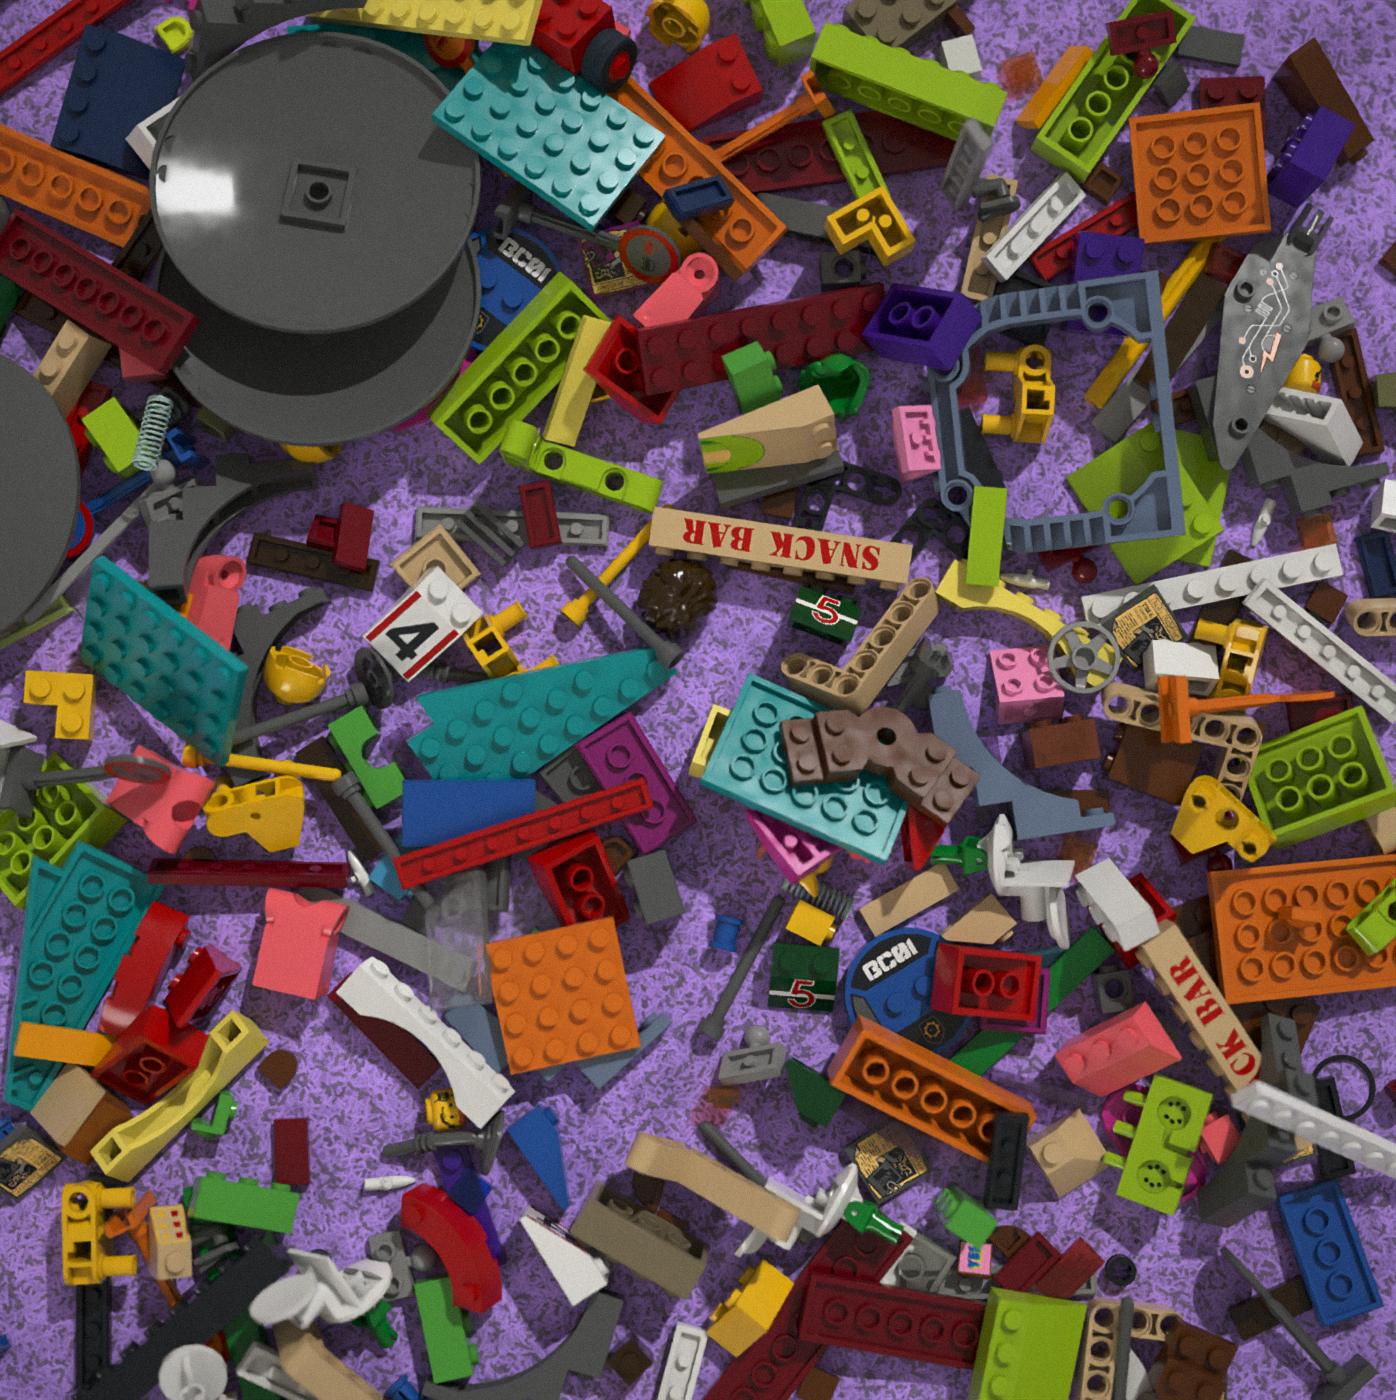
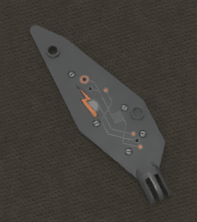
[1212,203,1334,471]

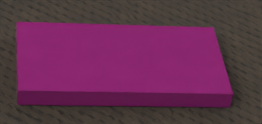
[574,711,698,856]

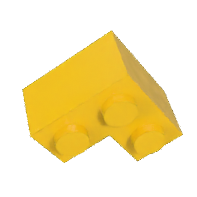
[824,185,916,267]
[23,670,98,741]
[705,1258,794,1358]

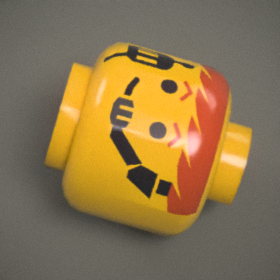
[1282,354,1321,394]
[425,1087,468,1132]

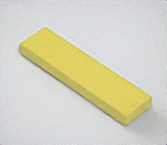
[542,315,612,447]

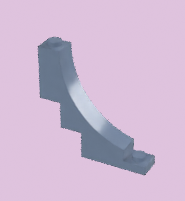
[926,685,1116,841]
[444,992,672,1090]

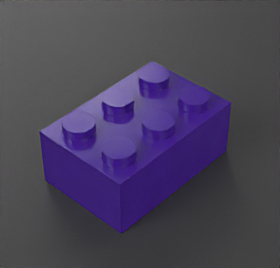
[1266,106,1356,209]
[1061,231,1145,339]
[861,283,982,371]

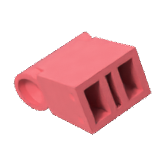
[632,253,722,328]
[187,554,247,651]
[106,745,216,854]
[252,887,350,1000]

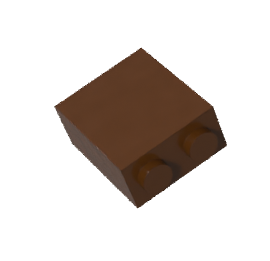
[1101,722,1204,807]

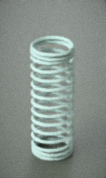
[131,395,174,471]
[781,878,855,921]

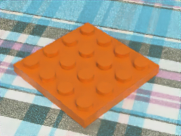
[1128,102,1271,246]
[483,916,641,1075]

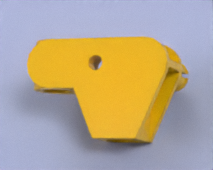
[980,344,1055,444]
[462,600,560,679]
[1188,618,1269,713]
[203,760,305,853]
[1170,775,1277,863]
[61,1180,138,1285]

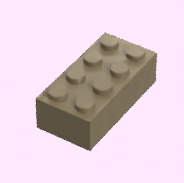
[842,0,971,50]
[570,1180,710,1300]

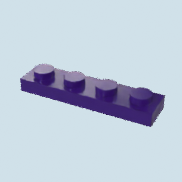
[433,1144,507,1266]

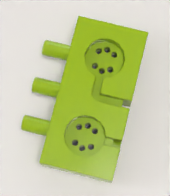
[1103,1074,1215,1216]

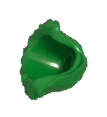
[797,353,871,420]

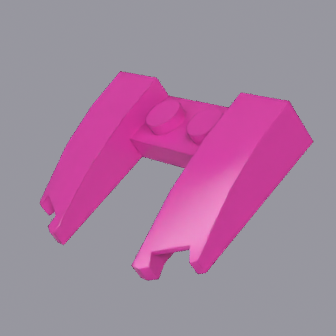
[745,808,844,886]

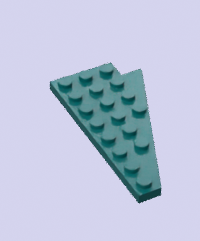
[406,646,678,779]
[2,839,167,1111]

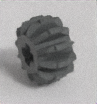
[137,386,192,441]

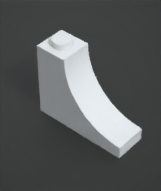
[1263,387,1363,466]

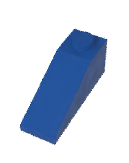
[507,1103,570,1211]

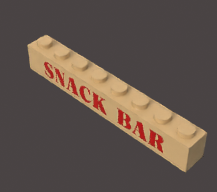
[649,506,913,591]
[1135,919,1313,1164]

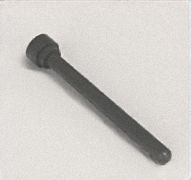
[566,556,685,671]
[232,681,370,746]
[331,771,434,909]
[697,895,785,1041]
[699,1121,815,1246]
[1112,1297,1134,1400]

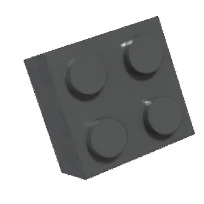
[623,849,685,925]

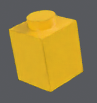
[784,899,837,947]

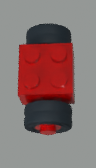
[531,0,637,93]

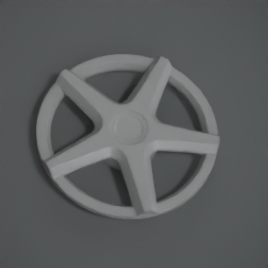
[1047,621,1120,695]

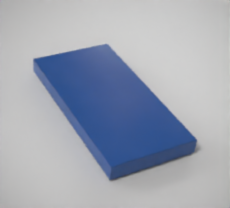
[401,779,535,847]
[1274,1178,1385,1327]

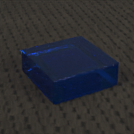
[447,1166,494,1215]

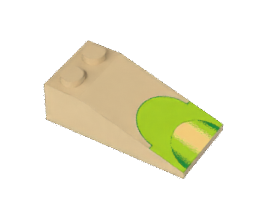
[697,385,838,474]

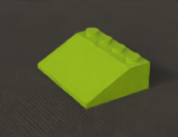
[1065,421,1224,586]
[1239,705,1396,850]
[0,751,128,911]
[967,1287,1087,1400]

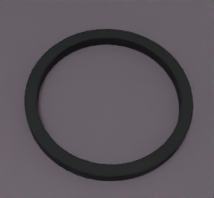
[1312,1055,1376,1121]

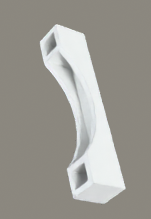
[336,956,516,1129]

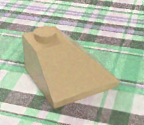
[1026,1107,1109,1199]

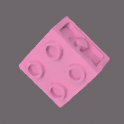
[891,405,941,483]
[989,645,1065,725]

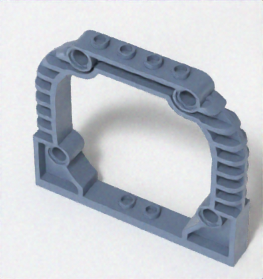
[923,270,1186,553]

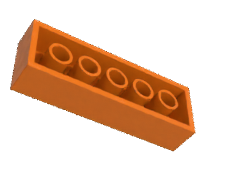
[827,1015,1037,1164]

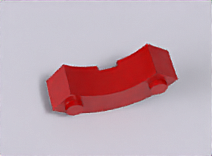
[98,901,191,1038]
[400,1183,502,1313]

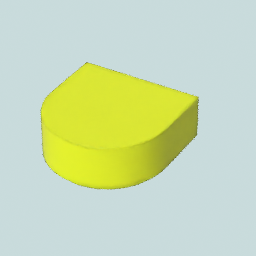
[154,16,194,56]

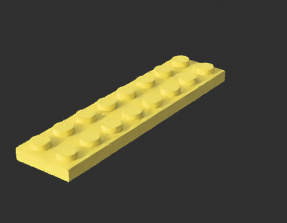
[306,0,543,46]

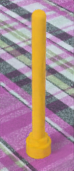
[560,504,674,628]
[182,742,342,782]

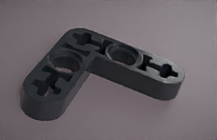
[793,461,902,531]
[890,499,971,560]

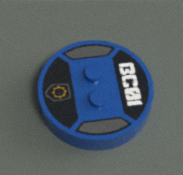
[470,227,563,354]
[843,927,972,1054]

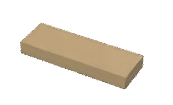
[858,864,960,937]

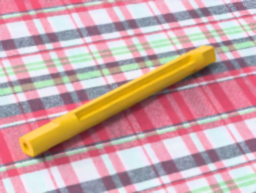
[1083,237,1226,409]

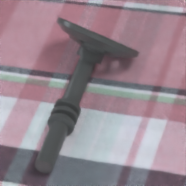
[354,647,487,709]
[383,1110,505,1176]

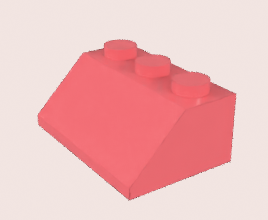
[1054,1001,1182,1097]

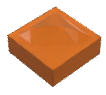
[1278,906,1324,928]

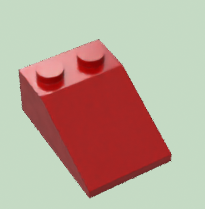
[649,33,763,134]
[583,315,681,425]
[527,830,631,927]
[930,943,1042,1021]
[165,944,242,1028]
[90,1004,209,1106]

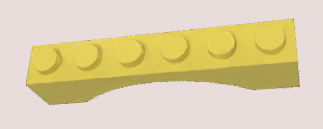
[935,558,1123,694]
[90,1010,269,1183]

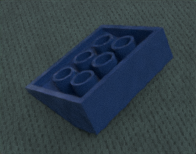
[50,24,185,180]

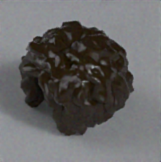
[637,558,718,640]

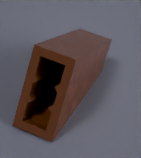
[1272,37,1374,168]

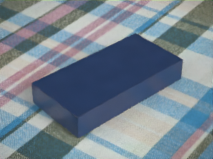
[662,175,735,222]
[1354,530,1396,598]

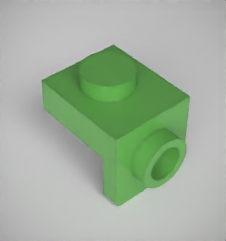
[190,1089,238,1138]

